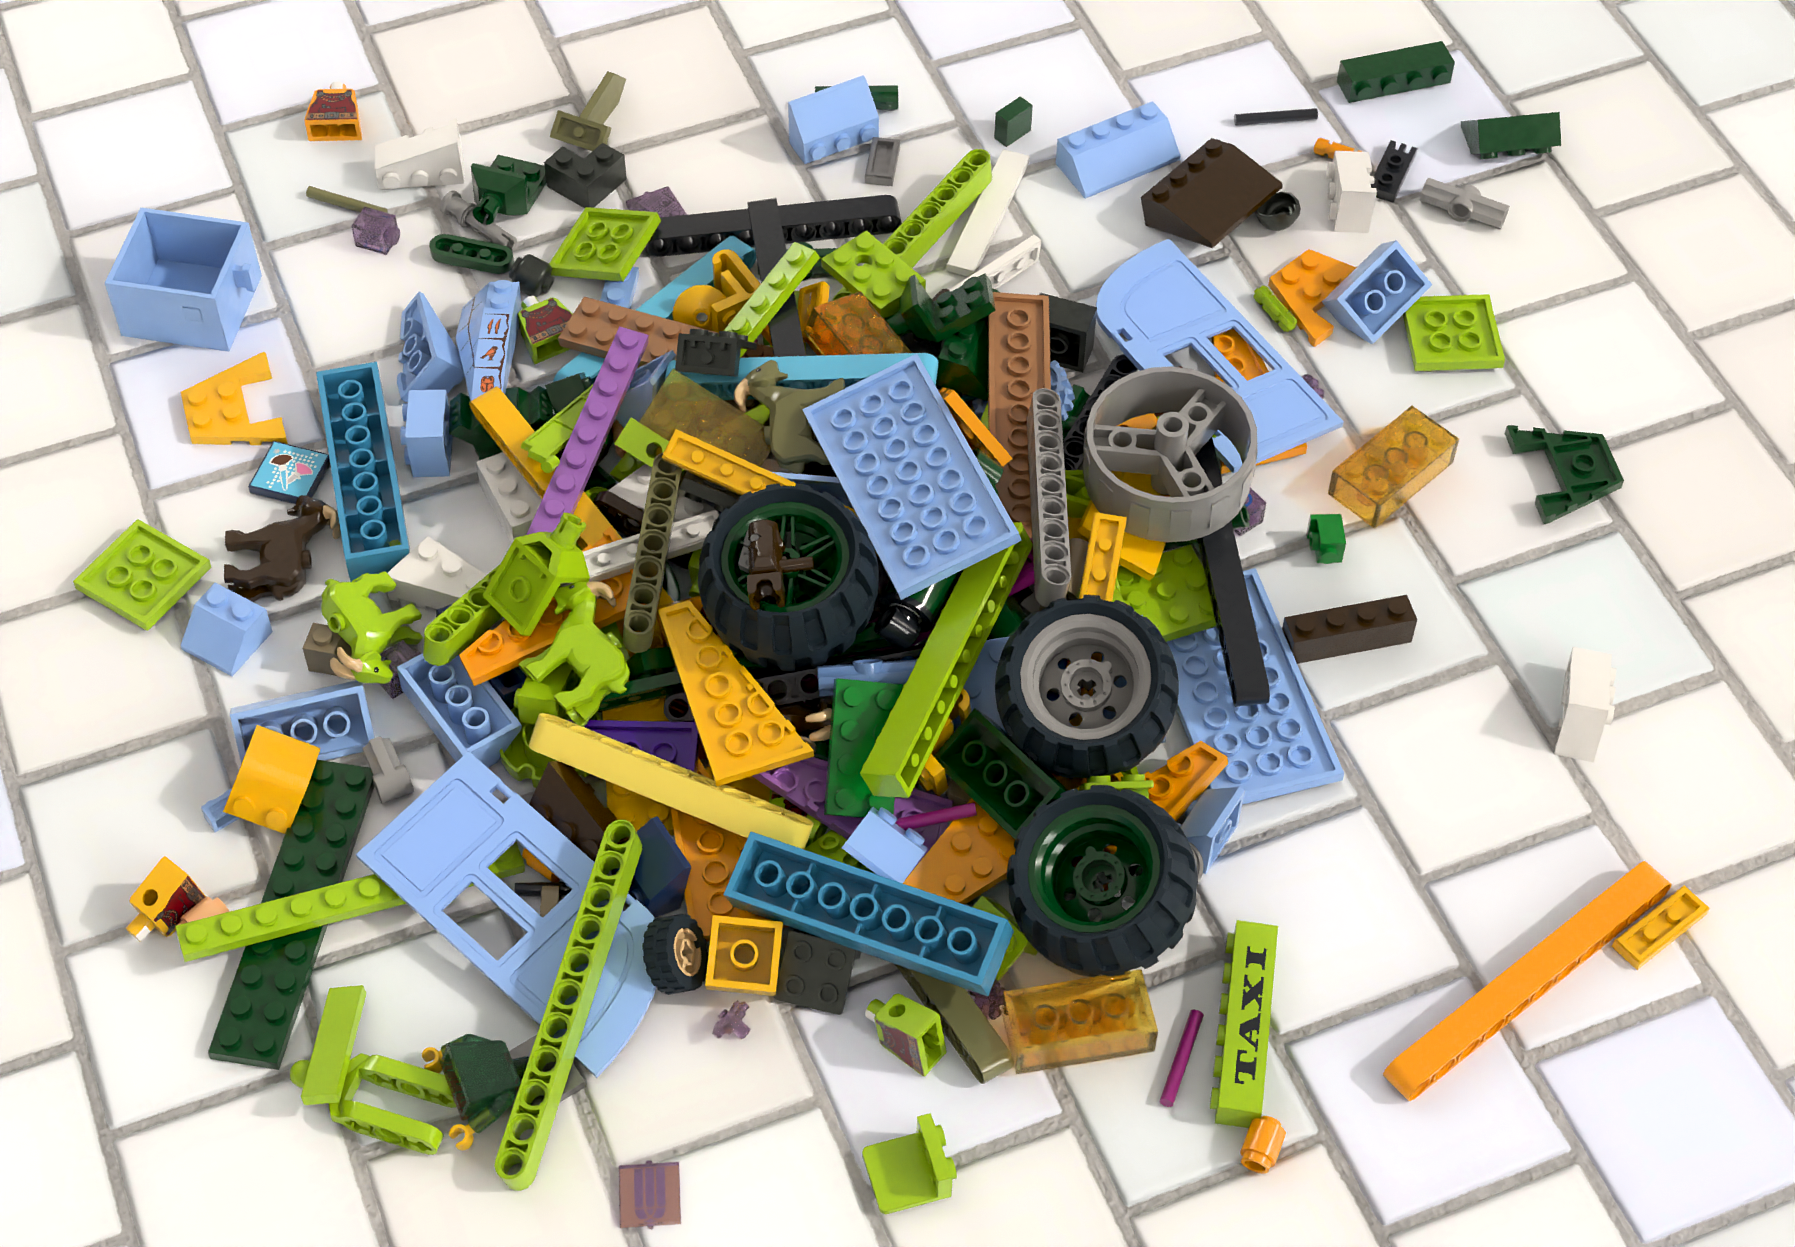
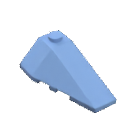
[397,292,464,402]

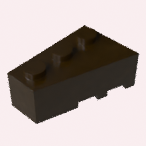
[529,761,630,862]

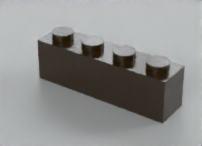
[1282,595,1418,664]

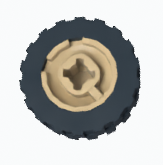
[642,914,709,995]

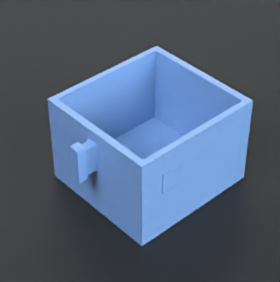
[105,208,262,352]

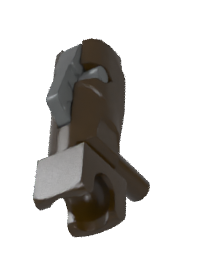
[738,519,814,610]

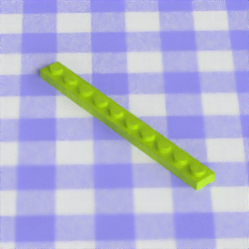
[610,242,820,482]
[175,841,525,962]

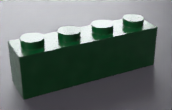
[1337,41,1455,103]

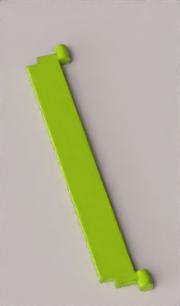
[521,385,593,473]

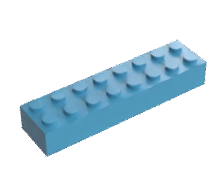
[316,362,410,582]
[723,832,1014,997]

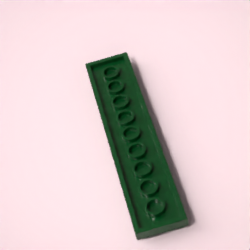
[208,760,375,1070]

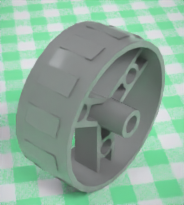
[1083,366,1258,542]

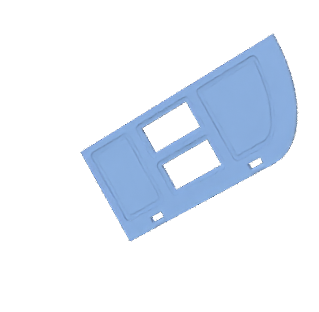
[1096,239,1344,473]
[356,751,657,1078]

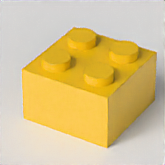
[705,915,783,996]

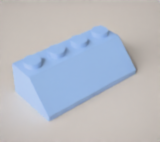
[1056,101,1181,199]
[397,650,522,768]
[230,680,375,764]

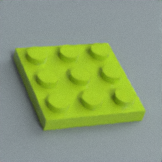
[549,207,661,282]
[1403,294,1505,371]
[73,519,211,631]
[1117,544,1216,642]

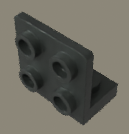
[675,329,757,377]
[774,930,861,1015]

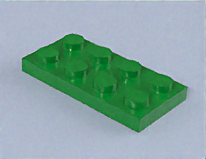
[824,678,903,818]

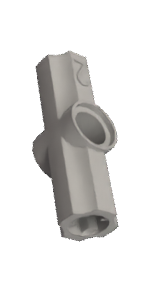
[1419,178,1510,229]

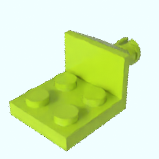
[482,513,590,636]

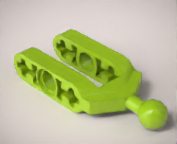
[289,1053,464,1155]

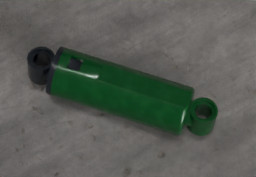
[874,448,1003,651]

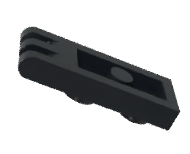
[1371,140,1418,203]

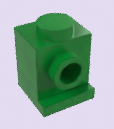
[1306,514,1346,564]

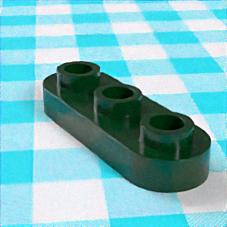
[429,234,514,274]

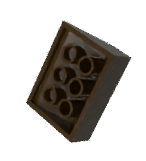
[1140,138,1283,248]

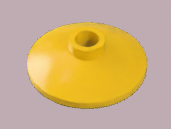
[673,285,727,331]

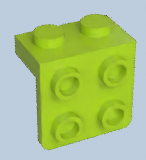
[862,1113,957,1214]

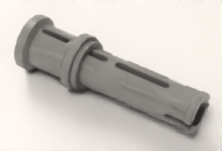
[440,190,517,250]

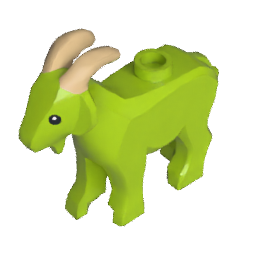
[321,571,423,684]
[519,581,630,727]

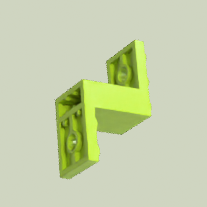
[821,230,926,354]

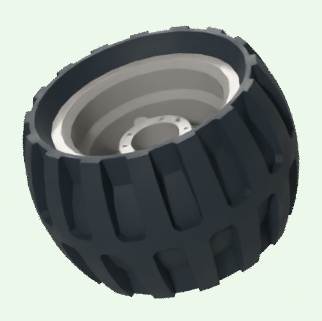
[995,595,1179,779]

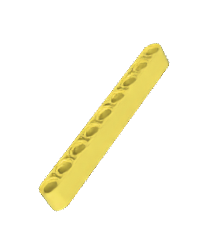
[528,713,814,850]

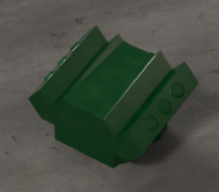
[449,386,553,461]

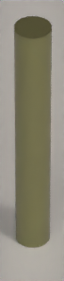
[306,186,388,220]

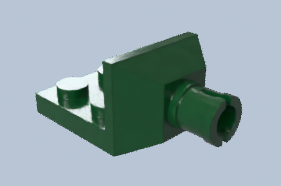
[471,155,546,225]
[881,273,996,343]

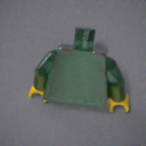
[422,1033,529,1151]

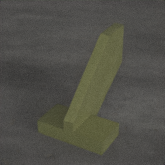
[550,71,626,151]

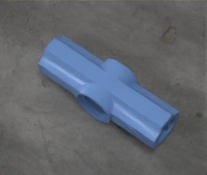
[817,659,917,696]

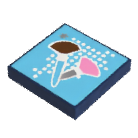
[248,441,330,504]

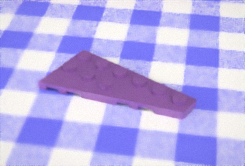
[752,757,953,876]

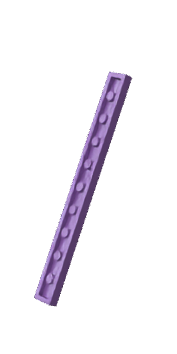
[526,326,649,535]

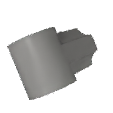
[363,736,414,804]

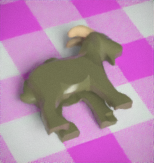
[734,360,845,474]

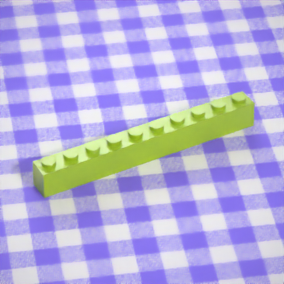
[860,522,1033,798]

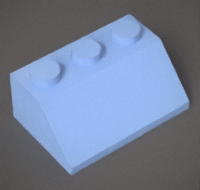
[788,75,879,164]
[1322,240,1432,344]

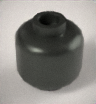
[509,254,555,297]

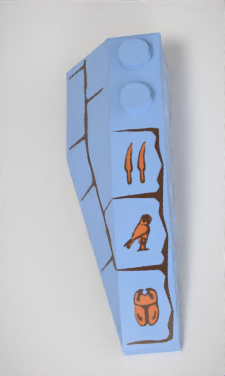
[456,280,522,401]

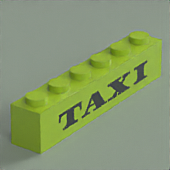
[1210,920,1278,1128]

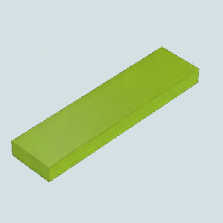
[301,985,367,1105]

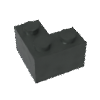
[544,143,627,208]

